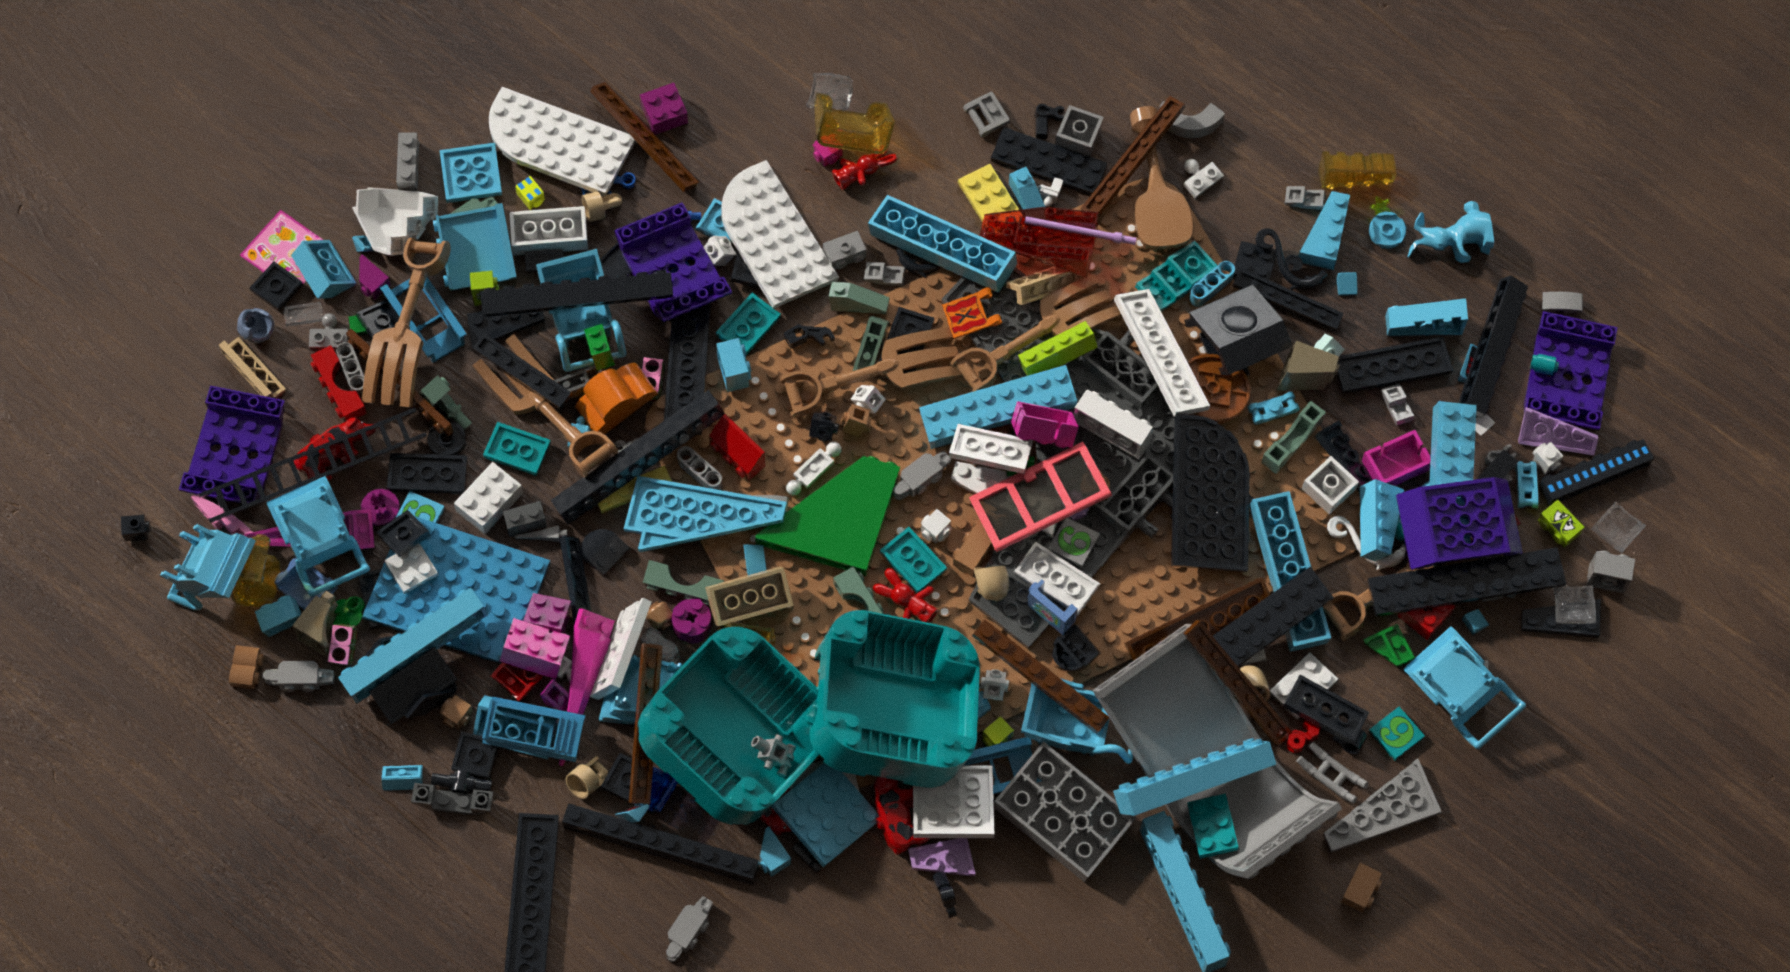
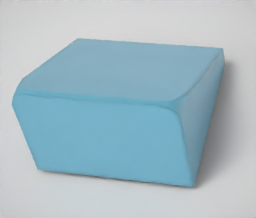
[1336,272,1357,296]
[1462,609,1489,635]

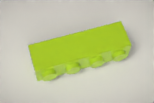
[1018,321,1098,376]

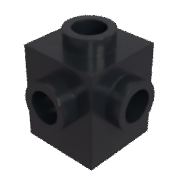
[809,412,839,441]

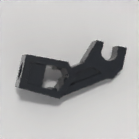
[784,324,835,349]

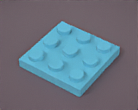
[440,143,502,203]

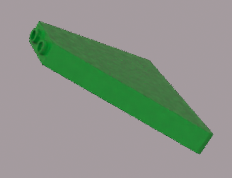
[755,456,900,577]

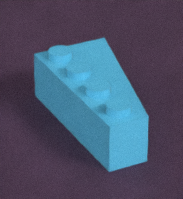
[1299,191,1350,270]
[1385,299,1468,336]
[1360,479,1404,562]

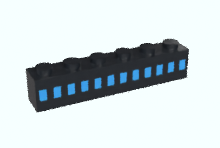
[1538,439,1654,506]

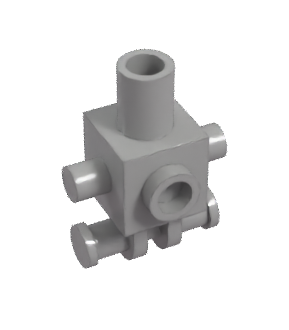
[751,735,797,777]

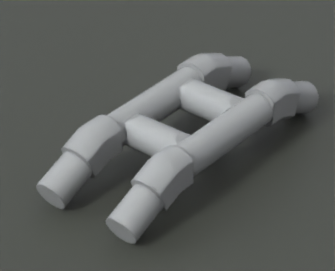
[1296,741,1369,804]

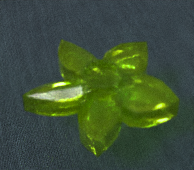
[1370,196,1390,215]

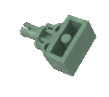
[419,375,472,430]

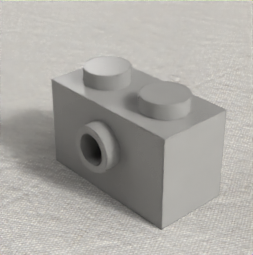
[823,231,866,269]

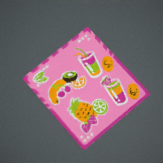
[240,210,323,284]

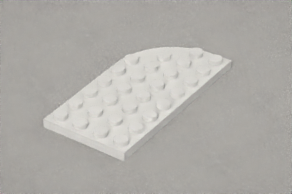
[489,87,636,197]
[721,160,839,309]

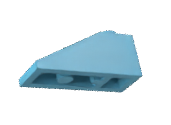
[1009,167,1051,227]

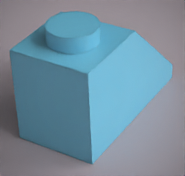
[759,827,791,877]

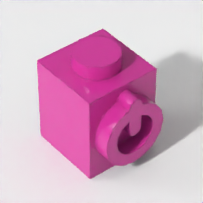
[813,134,843,167]

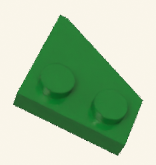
[1363,624,1415,668]

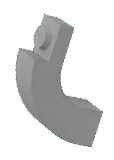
[1159,101,1225,138]

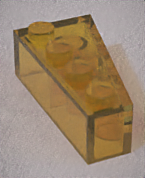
[1318,151,1397,189]

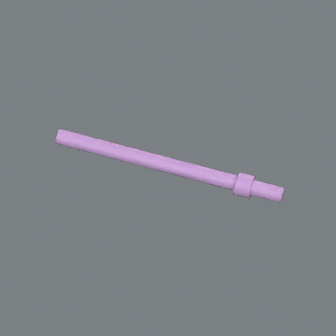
[1025,216,1137,245]

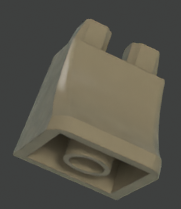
[292,591,338,658]

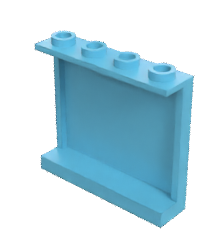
[433,203,517,291]

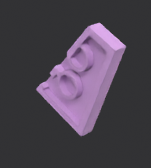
[908,838,976,876]

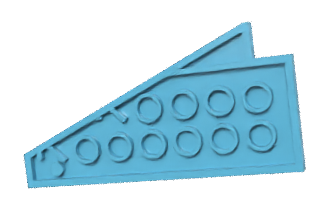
[624,476,787,552]

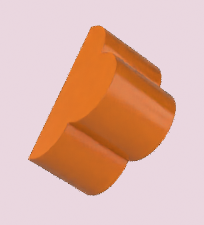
[575,363,658,435]

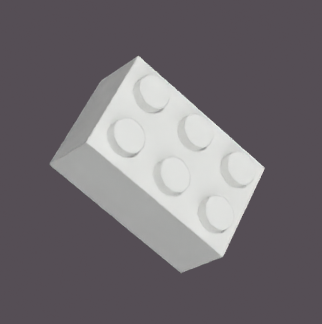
[454,462,523,534]

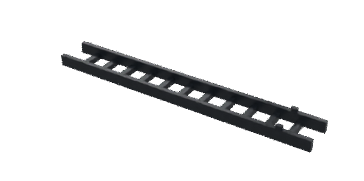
[198,408,427,523]

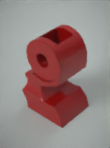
[1287,719,1321,753]

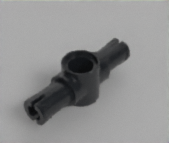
[431,770,492,793]

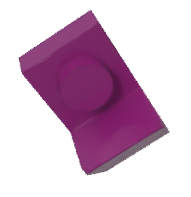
[540,679,569,712]

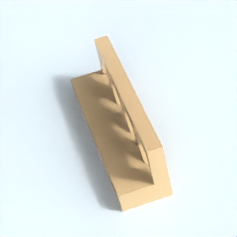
[1006,264,1078,305]
[219,337,286,399]

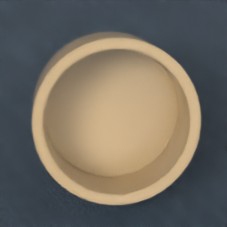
[582,191,622,222]
[566,756,608,799]

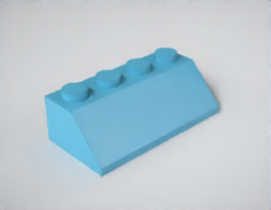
[473,695,559,759]

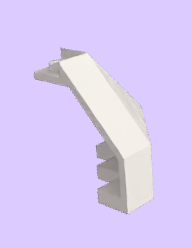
[352,187,438,256]

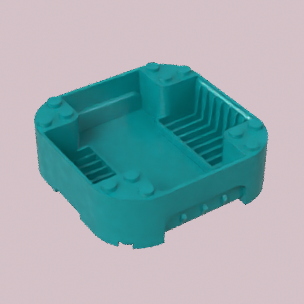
[810,610,980,788]
[637,627,819,825]

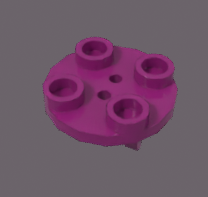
[361,489,400,526]

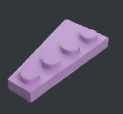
[1518,407,1598,455]

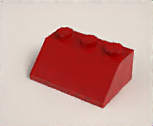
[709,414,766,481]

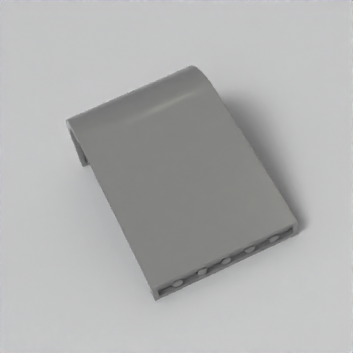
[1092,624,1342,879]

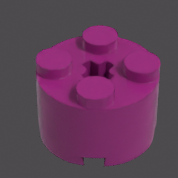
[672,599,712,644]

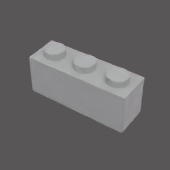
[396,133,419,191]

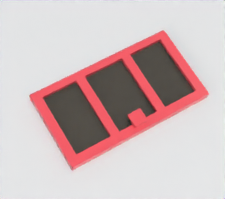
[969,442,1112,552]

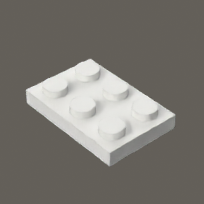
[1270,653,1338,720]

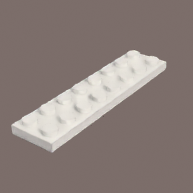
[1114,289,1210,417]

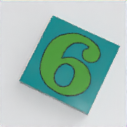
[1369,706,1425,761]

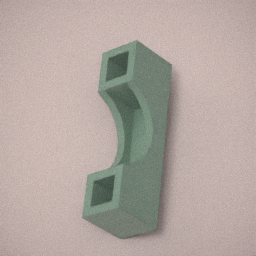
[1261,401,1326,474]
[643,560,725,606]
[833,567,884,614]

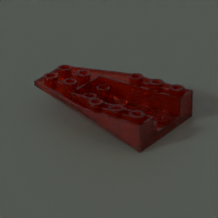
[979,207,1098,278]

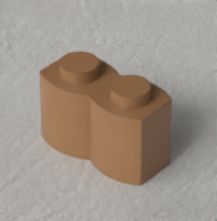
[229,645,264,689]

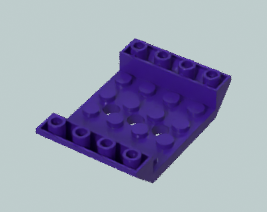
[615,202,732,322]
[1524,311,1618,430]
[179,385,285,503]
[1396,477,1523,570]

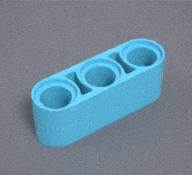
[1189,261,1235,307]

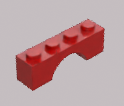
[310,345,367,422]

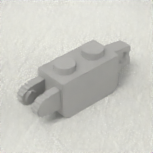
[893,451,951,501]
[263,661,334,692]
[666,896,713,962]

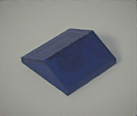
[639,767,678,812]

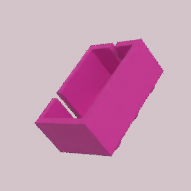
[1011,401,1078,448]
[1362,430,1431,486]
[500,618,570,679]

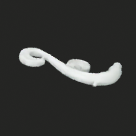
[1327,516,1407,571]

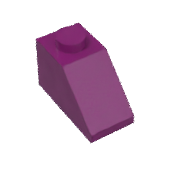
[359,254,391,300]

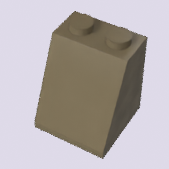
[1277,341,1340,391]

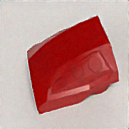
[491,662,544,702]

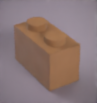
[1341,863,1382,913]

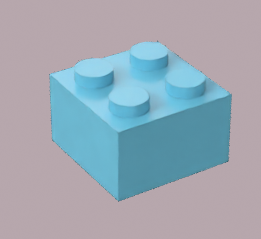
[716,338,752,392]

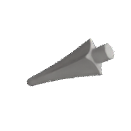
[515,526,568,542]

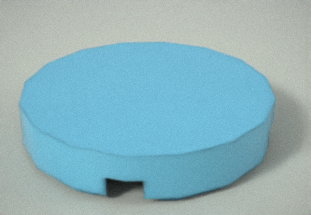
[1368,212,1406,249]

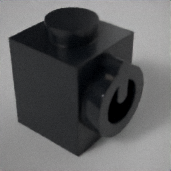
[121,514,151,541]

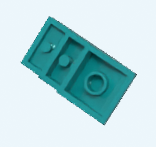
[1135,241,1218,312]

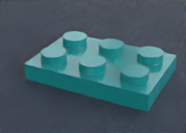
[716,293,781,356]
[483,422,551,476]
[880,527,947,593]
[1187,793,1239,859]

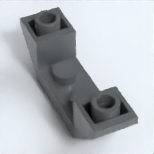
[411,783,494,815]

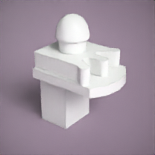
[1037,178,1063,207]

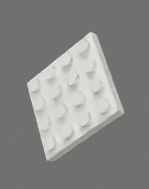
[913,766,994,838]

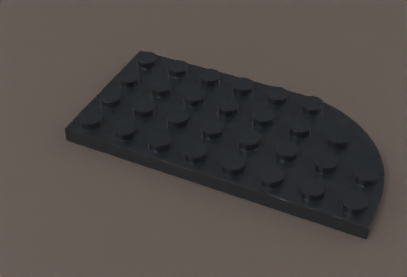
[1171,414,1250,572]

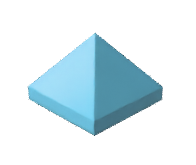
[352,236,374,252]

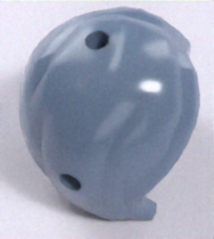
[237,308,275,343]

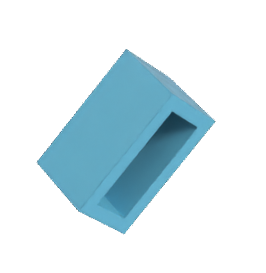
[255,595,302,637]

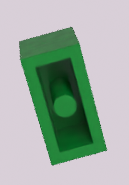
[584,324,615,371]

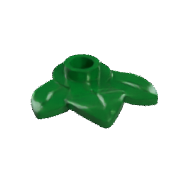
[333,596,365,626]

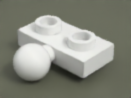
[1183,159,1224,199]

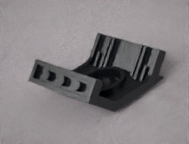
[1184,285,1293,375]

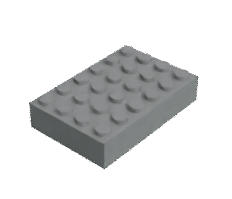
[993,741,1137,882]

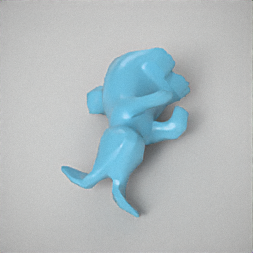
[1408,201,1494,263]

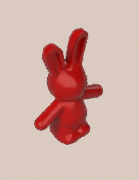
[832,145,897,190]
[873,568,939,623]

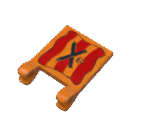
[942,287,1002,339]

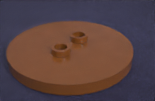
[1187,354,1250,424]

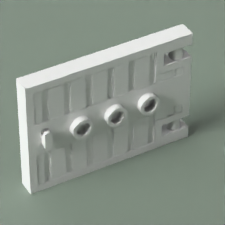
[590,598,652,700]

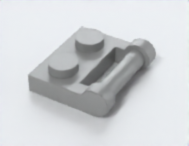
[963,91,1010,138]

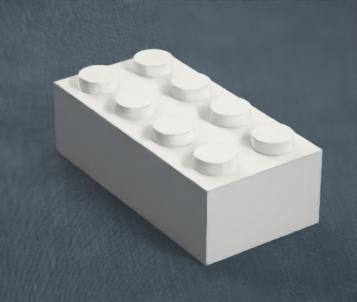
[510,206,588,255]
[1074,390,1153,460]

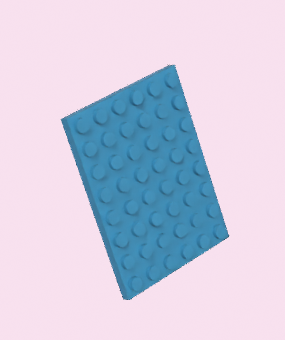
[362,516,550,664]

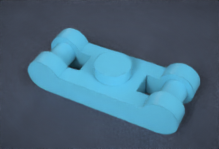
[1247,392,1300,425]
[1515,461,1538,508]

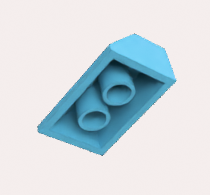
[291,240,356,299]

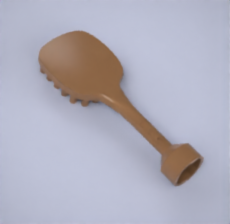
[1130,106,1193,252]

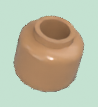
[646,601,673,630]

